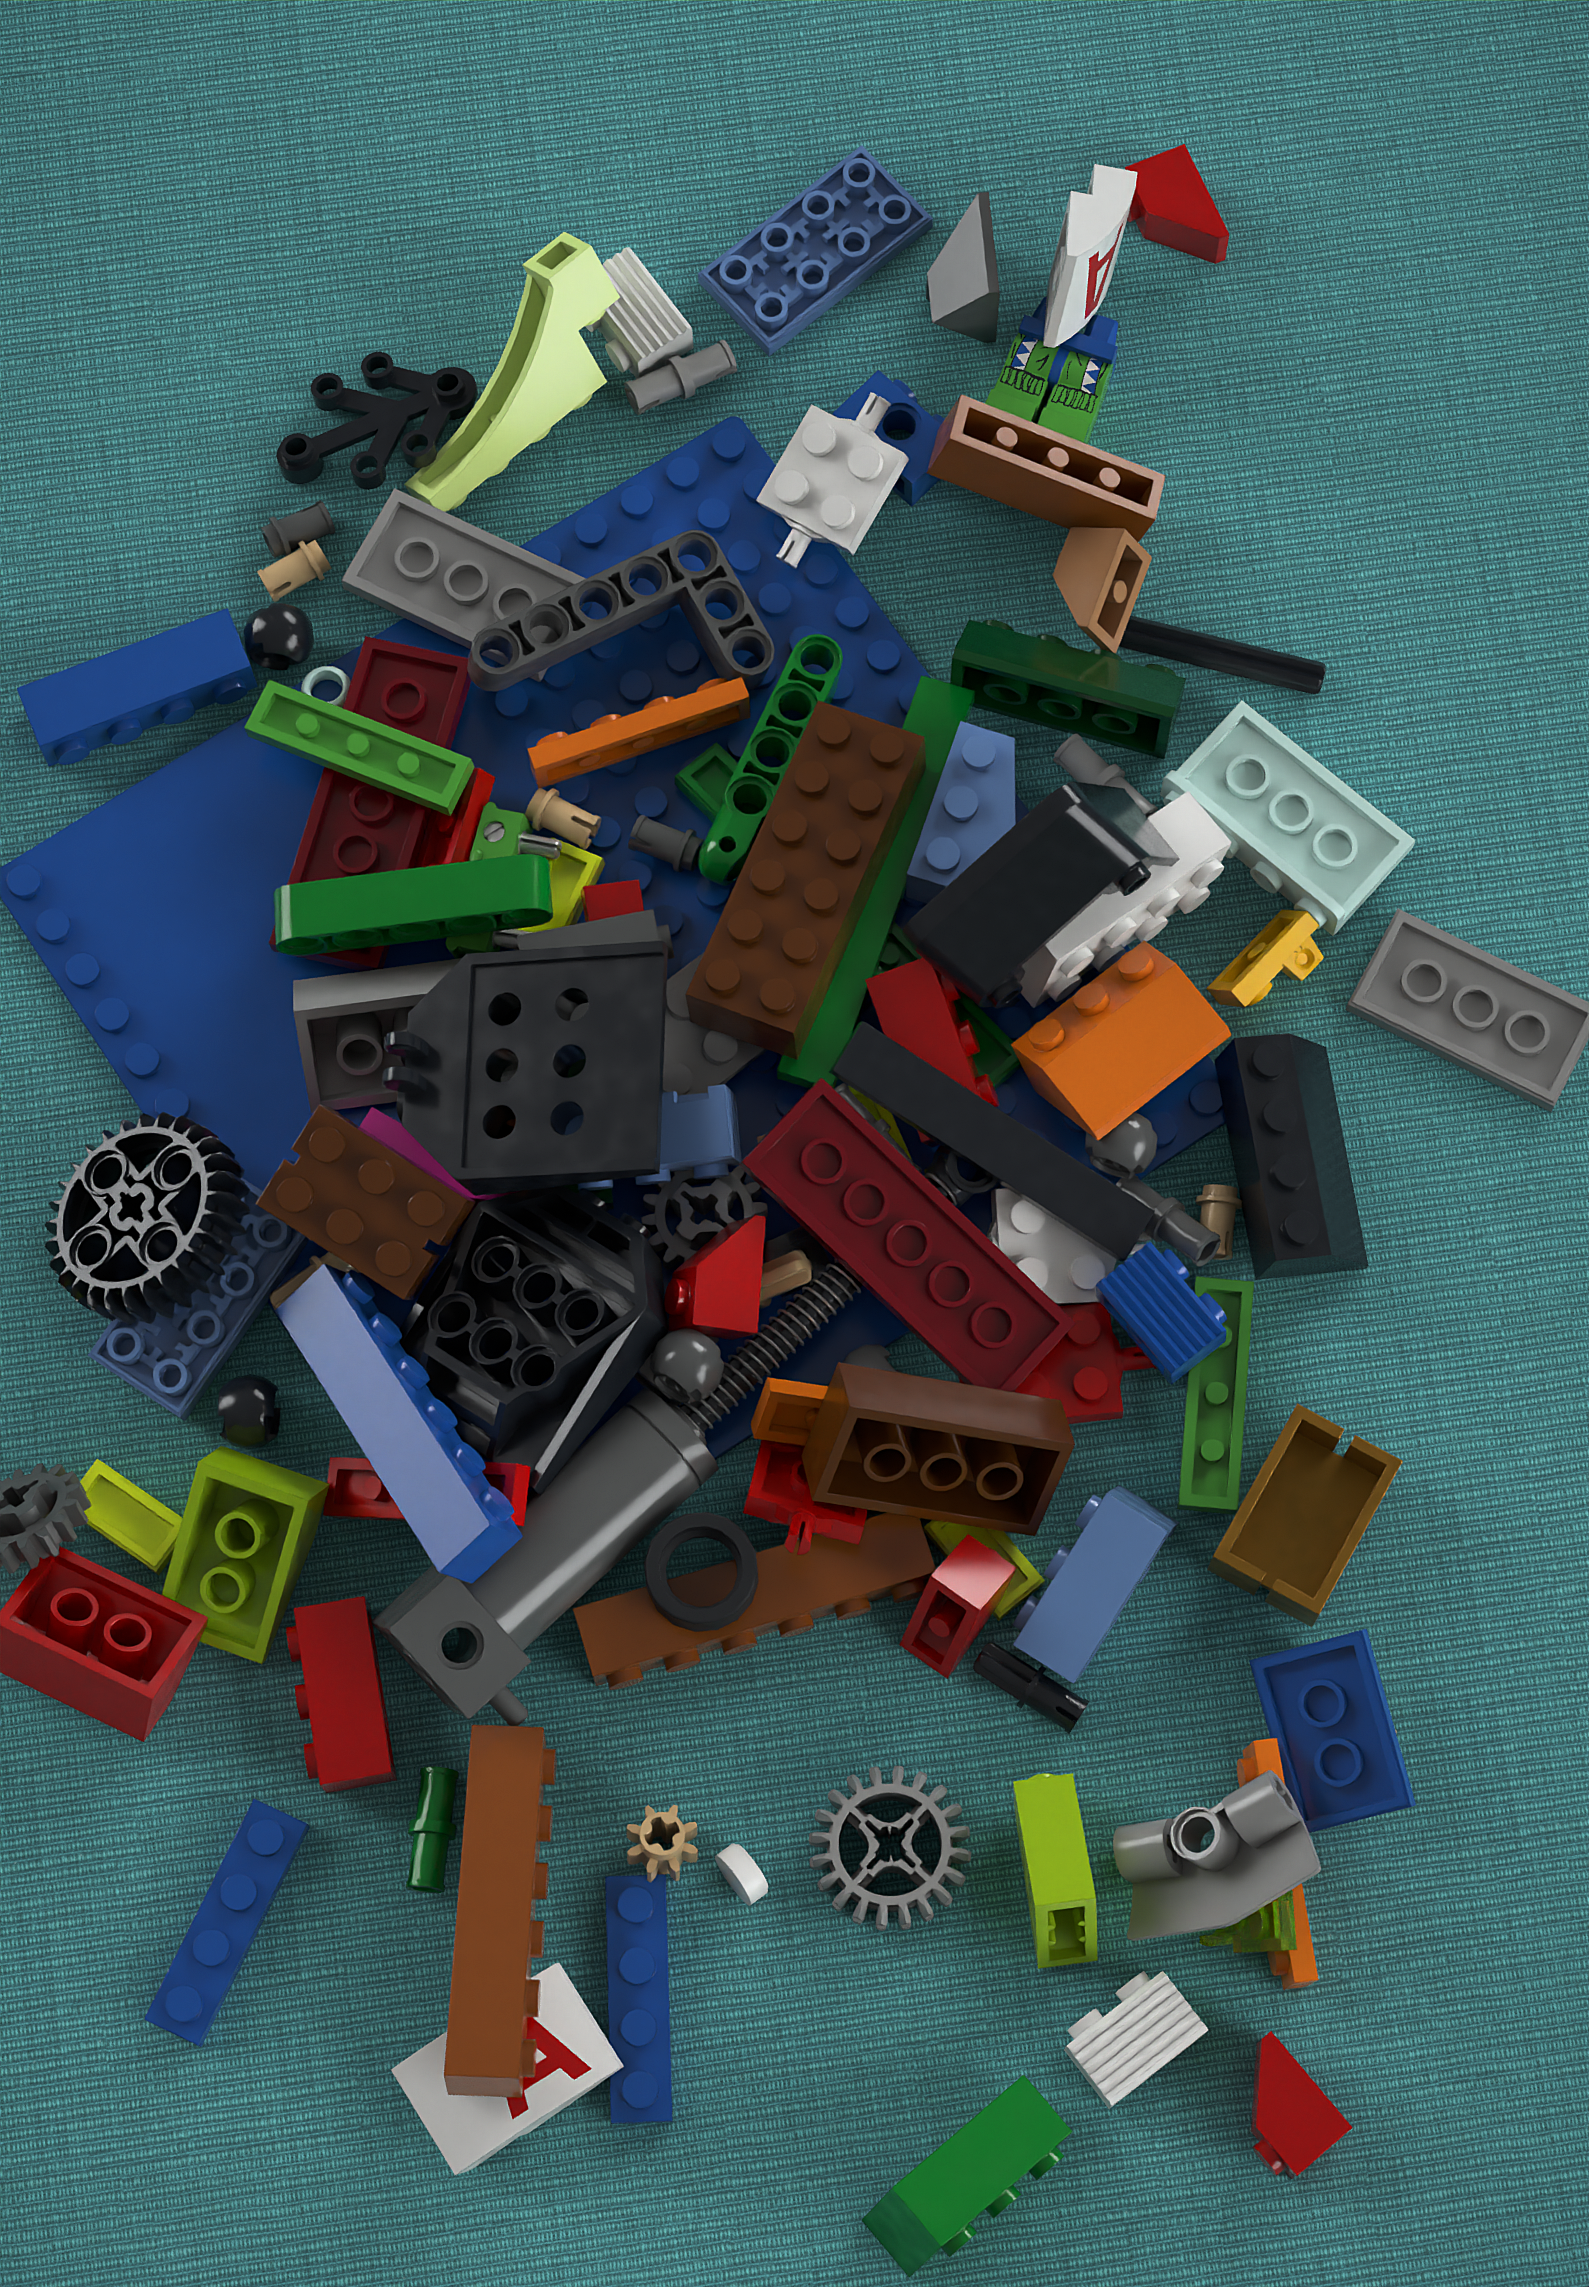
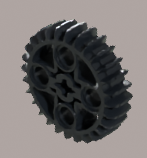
[45,1112,250,1325]

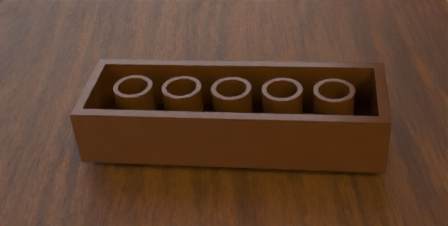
[685,700,926,1060]

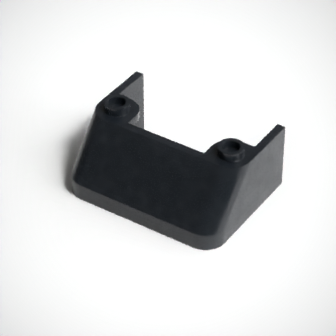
[902,782,1180,1009]

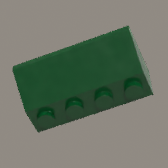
[950,619,1186,759]

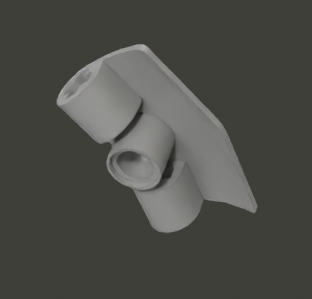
[1113,1770,1321,1941]

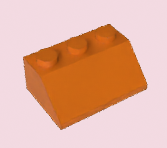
[1011,940,1232,1141]

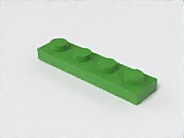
[244,680,475,816]
[1177,1276,1254,1515]

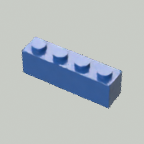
[17,608,258,766]

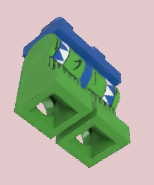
[985,297,1118,444]

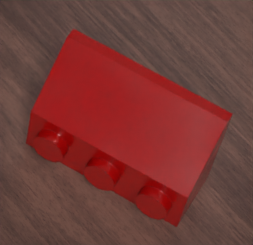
[0,1546,208,1742]

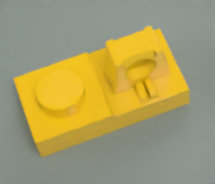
[1206,910,1324,1007]

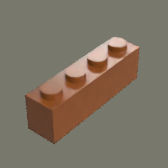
[927,394,1166,542]

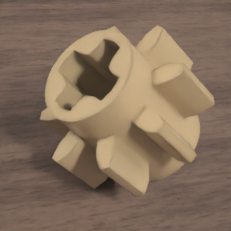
[626,1805,698,1882]

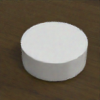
[715,1843,768,1905]

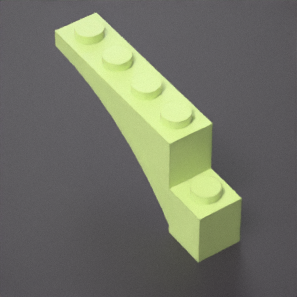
[404,232,620,512]

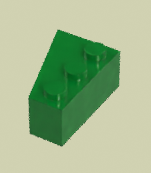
[862,2075,1072,2277]

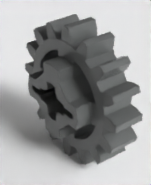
[0,1463,91,1574]

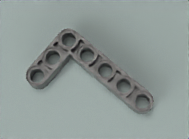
[467,530,775,692]

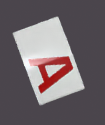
[1043,164,1138,348]
[391,1963,624,2175]

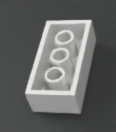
[1020,791,1232,1008]

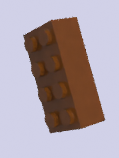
[801,1362,1075,1536]

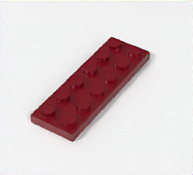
[269,636,472,971]
[738,1078,1076,1392]

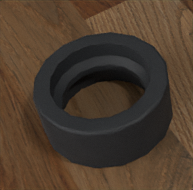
[644,1512,759,1632]

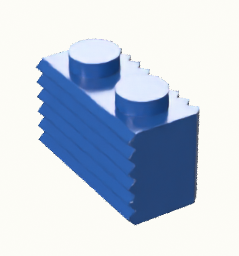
[1096,1242,1227,1385]

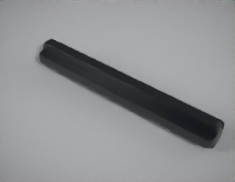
[1119,615,1326,695]

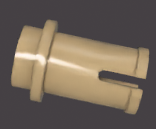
[257,540,332,602]
[525,788,602,850]
[1196,1184,1242,1260]

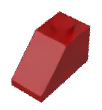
[1125,144,1230,264]
[664,1215,766,1340]
[899,1534,1016,1679]
[1251,2031,1353,2179]

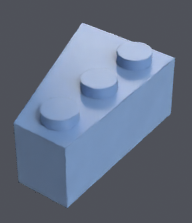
[906,721,1016,904]
[565,1084,742,1191]
[1013,1485,1180,1684]

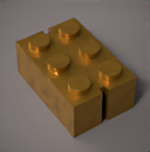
[1207,1403,1403,1627]

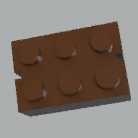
[255,1104,476,1300]

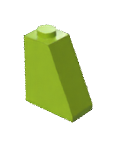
[1013,1773,1098,1969]

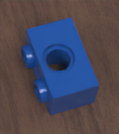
[832,370,945,507]

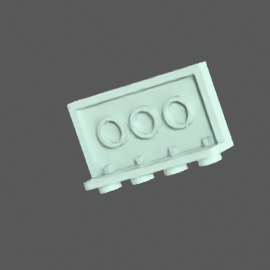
[1160,700,1415,936]

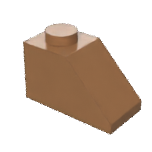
[1052,527,1152,654]

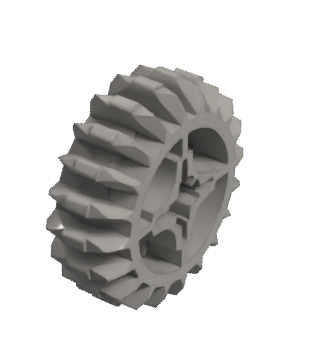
[809,1766,971,1931]

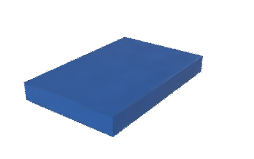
[1249,1629,1416,1833]

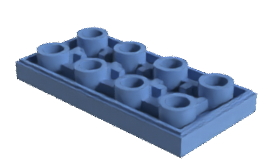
[698,145,933,357]
[88,1178,310,1421]

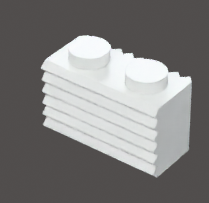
[585,247,694,379]
[1064,1971,1208,2109]

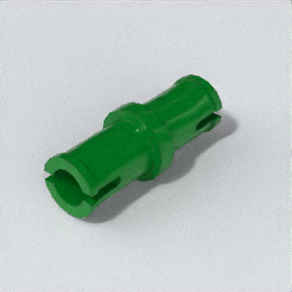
[406,1766,459,1894]

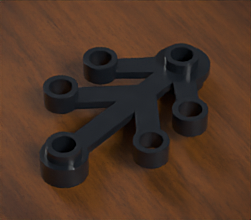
[276,352,478,490]

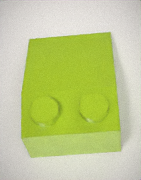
[161,1446,330,1664]

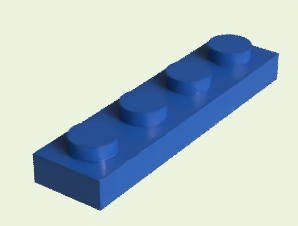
[144,1799,310,2047]
[605,1874,673,2124]

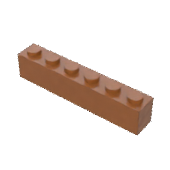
[573,1513,936,1690]
[444,1725,557,2098]

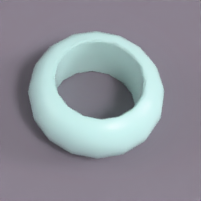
[301,666,351,708]

